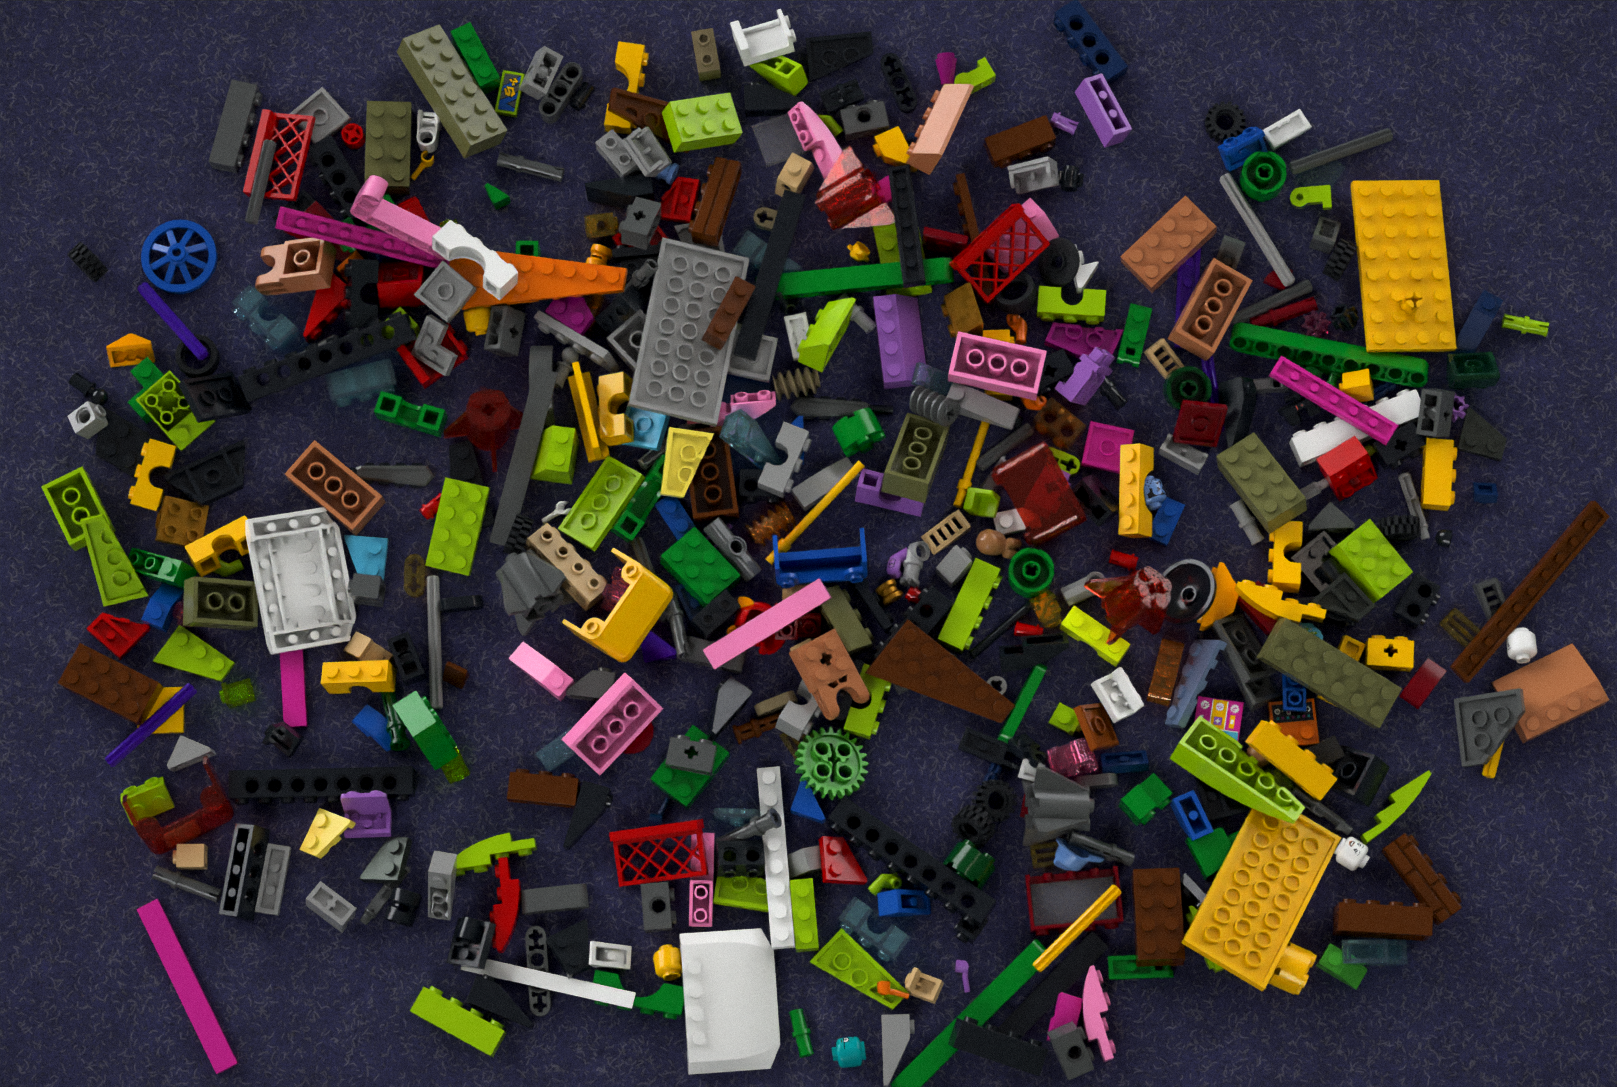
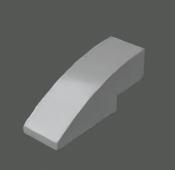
[791,457,860,511]

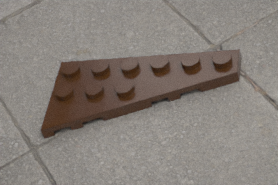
[865,619,1015,723]

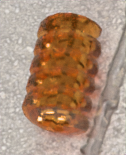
[745,501,796,547]

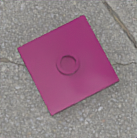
[1081,421,1135,474]

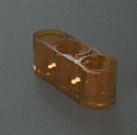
[1146,638,1184,706]

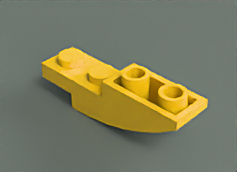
[1235,580,1326,625]

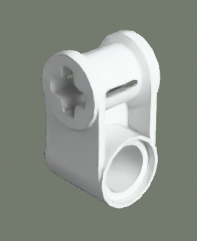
[416,110,441,153]

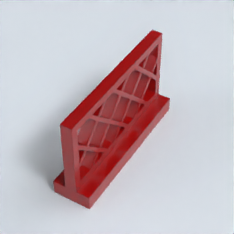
[243,109,316,201]
[949,203,1050,304]
[609,819,709,887]

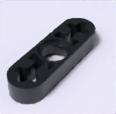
[880,53,917,113]

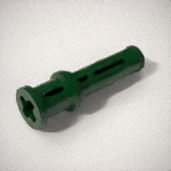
[380,692,411,751]

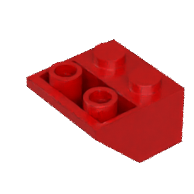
[1316,436,1378,502]

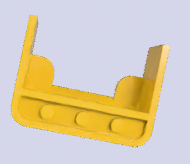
[562,548,673,662]

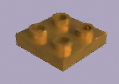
[155,496,209,547]

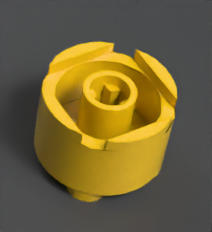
[1268,942,1317,995]

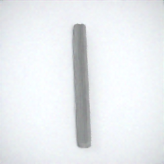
[1220,173,1295,287]
[427,575,443,710]

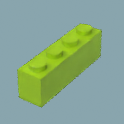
[937,558,1002,654]
[410,986,506,1057]

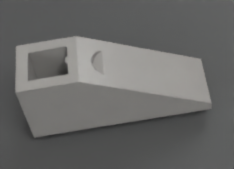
[428,851,457,920]

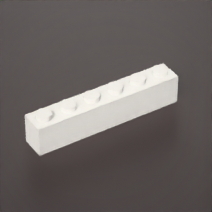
[1289,389,1421,467]

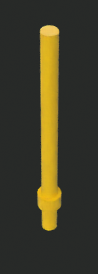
[953,421,990,508]
[765,460,865,565]

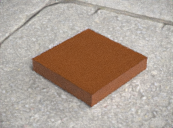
[1073,703,1119,751]

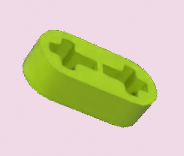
[1038,447,1080,477]

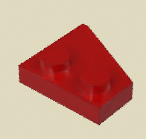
[86,612,151,660]

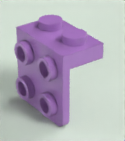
[340,790,392,838]

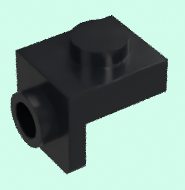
[262,721,304,757]
[953,917,988,944]

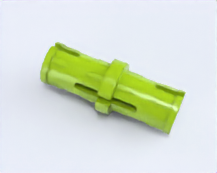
[1501,314,1549,337]

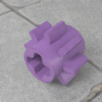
[1452,393,1469,422]

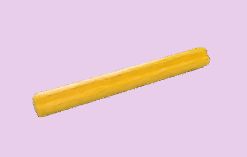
[1033,884,1121,972]

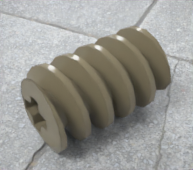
[772,367,821,401]

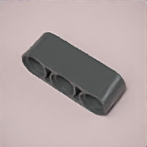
[539,62,583,123]
[679,636,747,674]
[520,884,589,915]

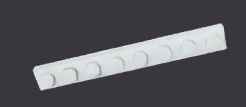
[757,766,795,950]

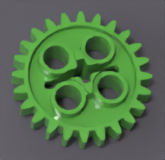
[794,727,868,800]

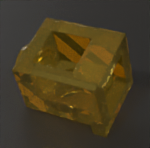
[584,212,618,238]
[1029,590,1062,628]

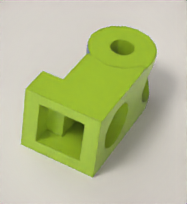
[954,57,996,94]
[1290,185,1332,210]

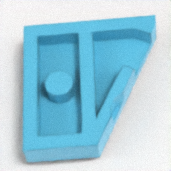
[344,535,389,581]

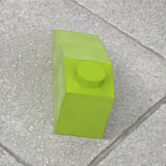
[749,55,808,96]

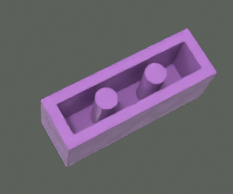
[1075,74,1132,148]

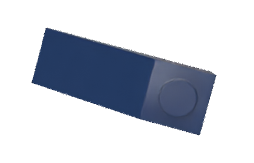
[1449,290,1504,363]

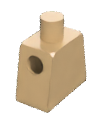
[775,153,815,197]

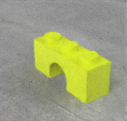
[1060,606,1131,667]

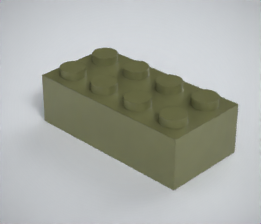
[365,101,412,194]
[881,413,950,503]
[1216,432,1307,534]

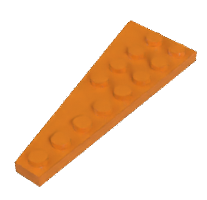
[449,251,628,310]

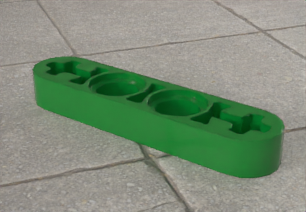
[997,663,1047,744]

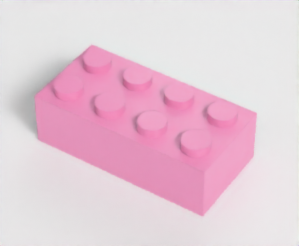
[948,331,1047,401]
[562,673,663,775]

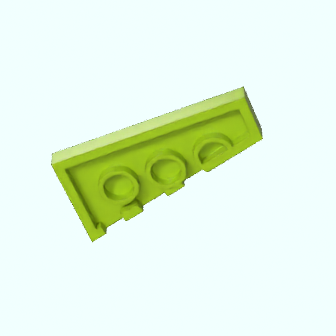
[80,514,148,607]
[809,928,909,1010]

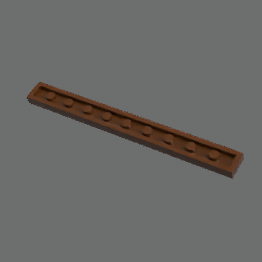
[1450,501,1610,683]

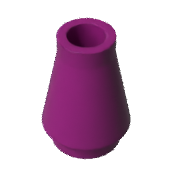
[935,52,957,86]

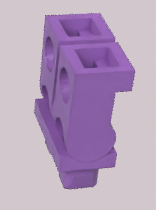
[1055,347,1115,405]

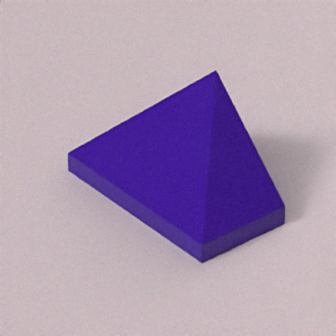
[641,631,677,663]

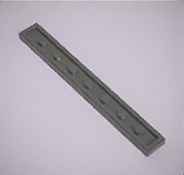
[489,367,558,546]

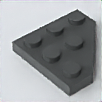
[1454,688,1525,768]

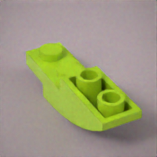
[456,833,537,876]

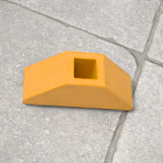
[1197,562,1238,631]

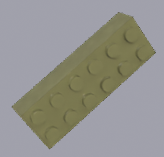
[397,24,507,159]
[1256,618,1402,728]

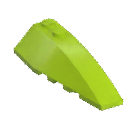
[1170,715,1305,824]

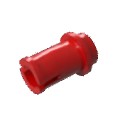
[419,493,442,520]
[1109,549,1139,571]
[905,586,931,611]
[1014,621,1044,637]

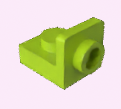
[1049,702,1081,736]

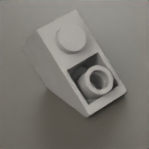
[936,545,972,588]

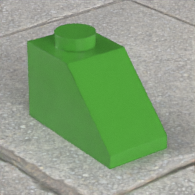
[1316,943,1367,990]

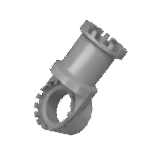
[900,541,930,587]

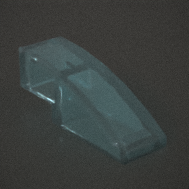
[1341,939,1408,966]

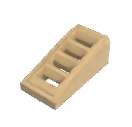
[1144,339,1185,379]
[921,509,971,555]

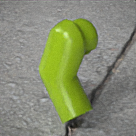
[817,115,843,137]
[213,557,244,577]

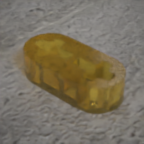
[404,554,426,598]

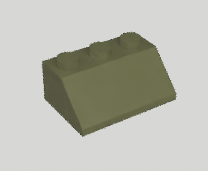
[818,585,874,659]

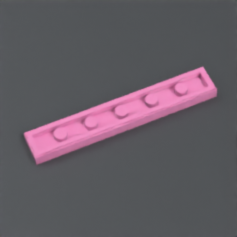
[703,578,832,670]

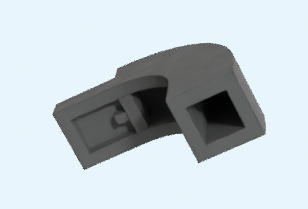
[529,345,555,425]

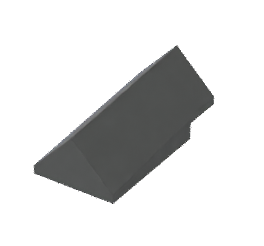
[1211,614,1282,712]

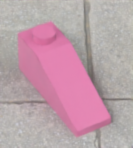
[508,641,575,702]

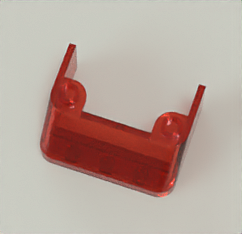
[122,755,234,854]

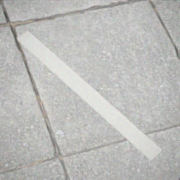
[460,959,636,1009]

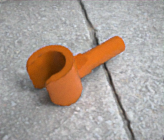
[877,981,909,999]

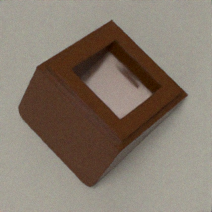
[443,661,470,689]

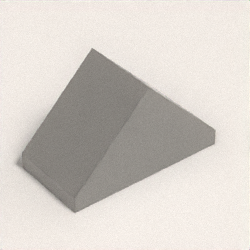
[167,735,216,772]
[788,846,822,880]

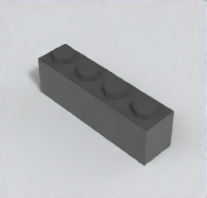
[209,80,262,173]

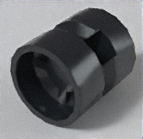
[384,887,422,927]

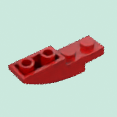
[490,857,521,953]

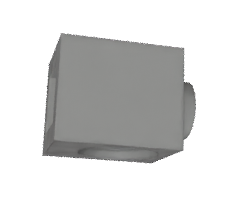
[68,401,108,439]

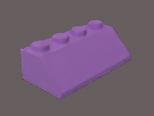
[873,294,928,389]

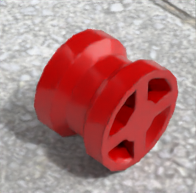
[341,123,365,149]

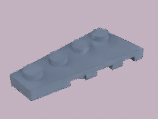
[1165,640,1227,728]

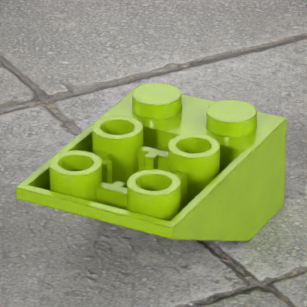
[136,370,215,452]

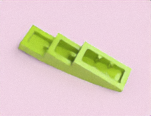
[1360,770,1431,845]

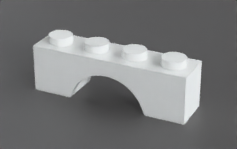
[432,220,518,301]

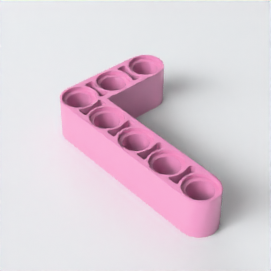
[350,175,446,260]

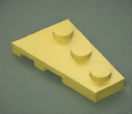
[660,427,714,498]

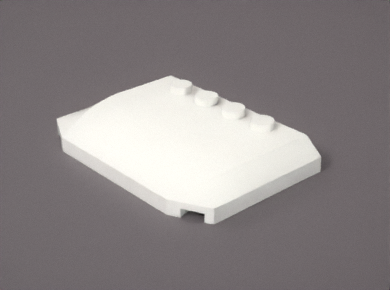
[245,507,356,655]
[679,928,780,1075]

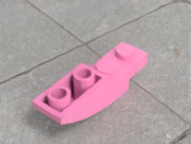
[787,101,847,189]
[687,390,776,428]
[689,832,715,927]
[1082,965,1116,1062]

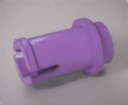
[1050,112,1079,135]

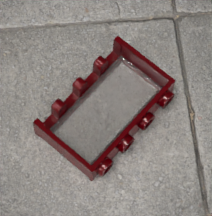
[1024,866,1124,936]

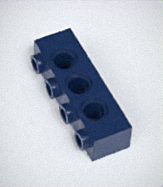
[1053,0,1128,85]

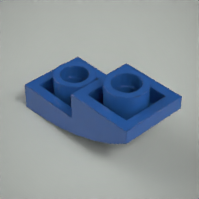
[1282,674,1306,712]
[352,704,391,752]

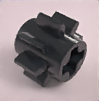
[1058,165,1084,192]
[1330,304,1359,331]

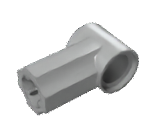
[1060,571,1106,607]

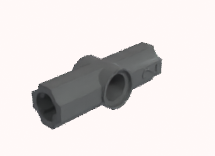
[703,517,761,582]

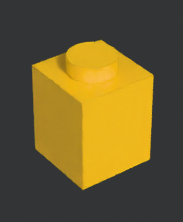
[1339,369,1374,402]

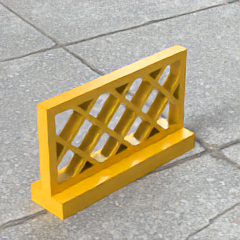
[568,362,610,463]

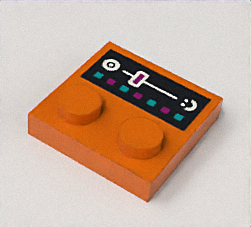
[1268,698,1319,746]

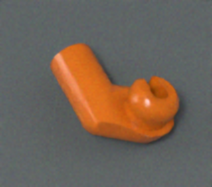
[1006,314,1027,345]
[1019,395,1047,411]

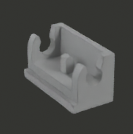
[622,127,672,177]
[1007,156,1059,195]
[1158,433,1209,475]
[306,881,357,933]

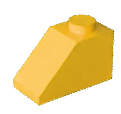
[872,126,917,172]

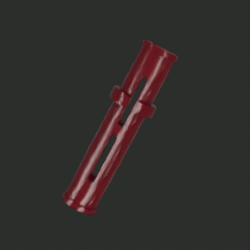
[1249,296,1318,327]

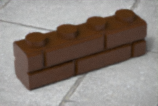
[688,157,742,247]
[1381,833,1462,926]

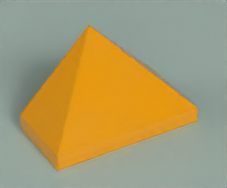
[106,333,155,368]

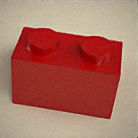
[377,261,425,309]

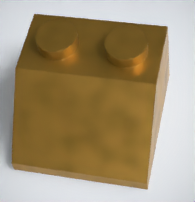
[941,282,984,340]

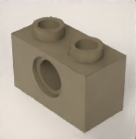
[691,28,721,81]

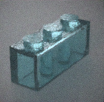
[325,358,399,407]

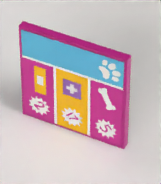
[1194,696,1244,741]

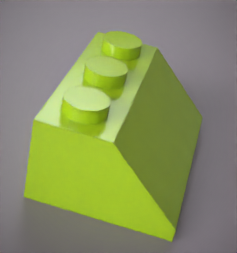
[797,297,856,372]

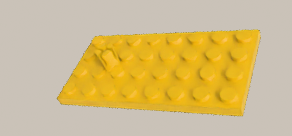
[1350,180,1457,352]
[1181,808,1341,991]

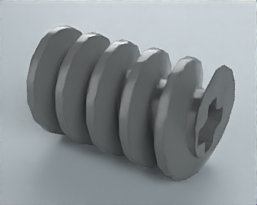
[909,385,960,427]

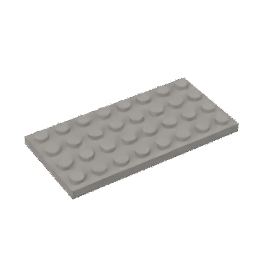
[628,238,749,427]

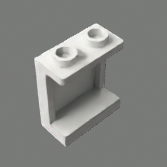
[730,9,796,66]

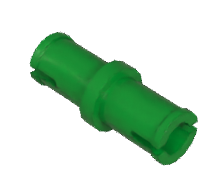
[788,1008,814,1058]

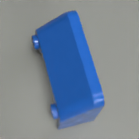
[772,528,868,588]

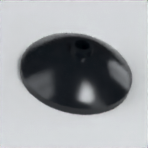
[1154,559,1217,625]

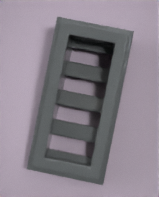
[1472,577,1506,621]

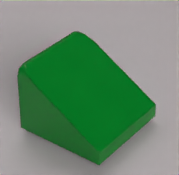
[485,183,511,209]

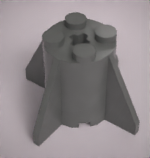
[495,549,576,636]
[1022,767,1094,846]

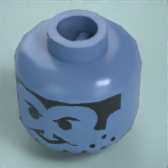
[1144,476,1167,511]

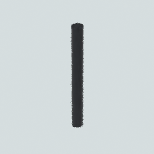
[969,597,1034,659]

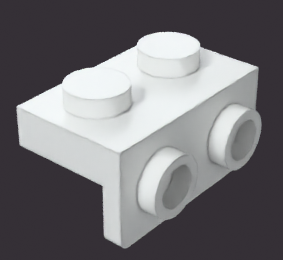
[1091,667,1144,723]

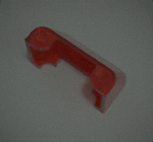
[991,441,1087,548]

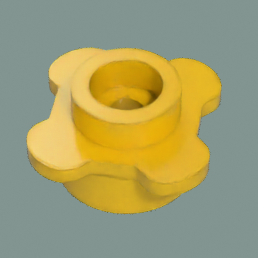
[847,241,870,262]

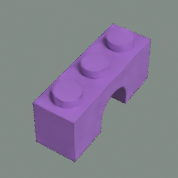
[855,468,924,517]

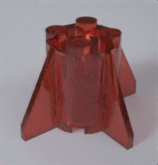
[815,145,895,230]
[444,386,524,472]
[1084,566,1172,645]

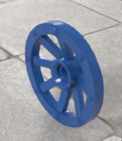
[141,220,218,294]

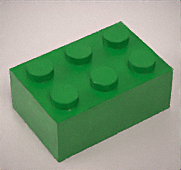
[660,526,741,608]
[392,691,458,771]
[650,725,730,810]

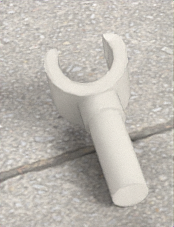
[541,501,571,524]

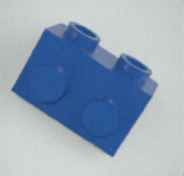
[1218,126,1268,172]

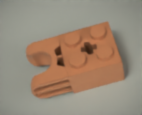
[255,238,337,295]
[789,628,870,720]

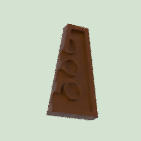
[608,87,690,153]

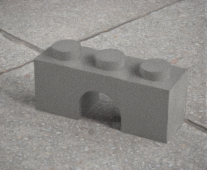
[758,422,812,498]
[775,679,822,741]

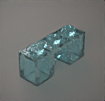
[231,284,300,352]
[838,896,911,962]

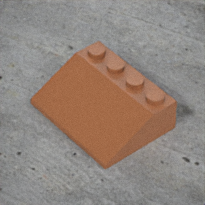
[1491,643,1609,744]

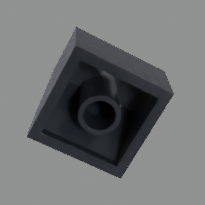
[1329,745,1390,807]

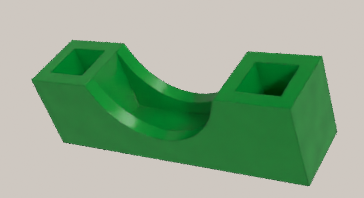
[610,454,665,543]
[593,970,684,1020]

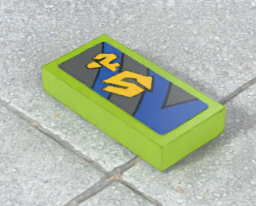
[495,70,525,117]

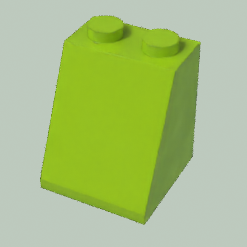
[530,425,579,485]

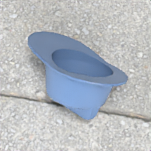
[1054,838,1104,871]

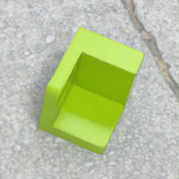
[963,487,1001,518]

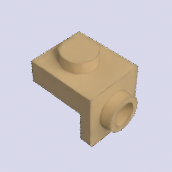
[905,967,944,1004]

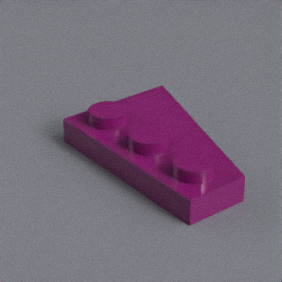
[1044,322,1123,359]

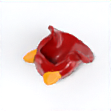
[726,596,786,655]

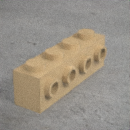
[524,523,609,611]

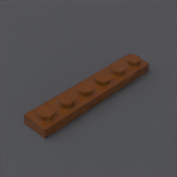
[952,173,994,306]

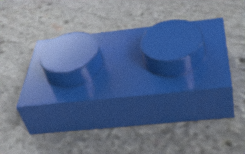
[655,496,695,541]
[1146,497,1185,547]

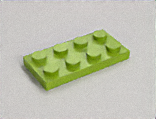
[871,211,932,297]
[558,456,645,552]
[425,477,490,576]

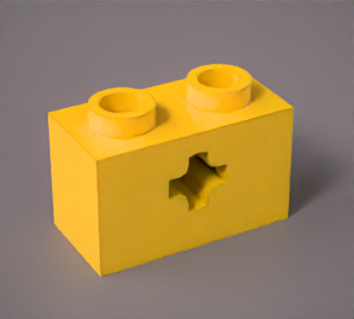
[1365,635,1414,672]

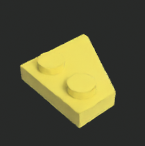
[299,808,356,859]

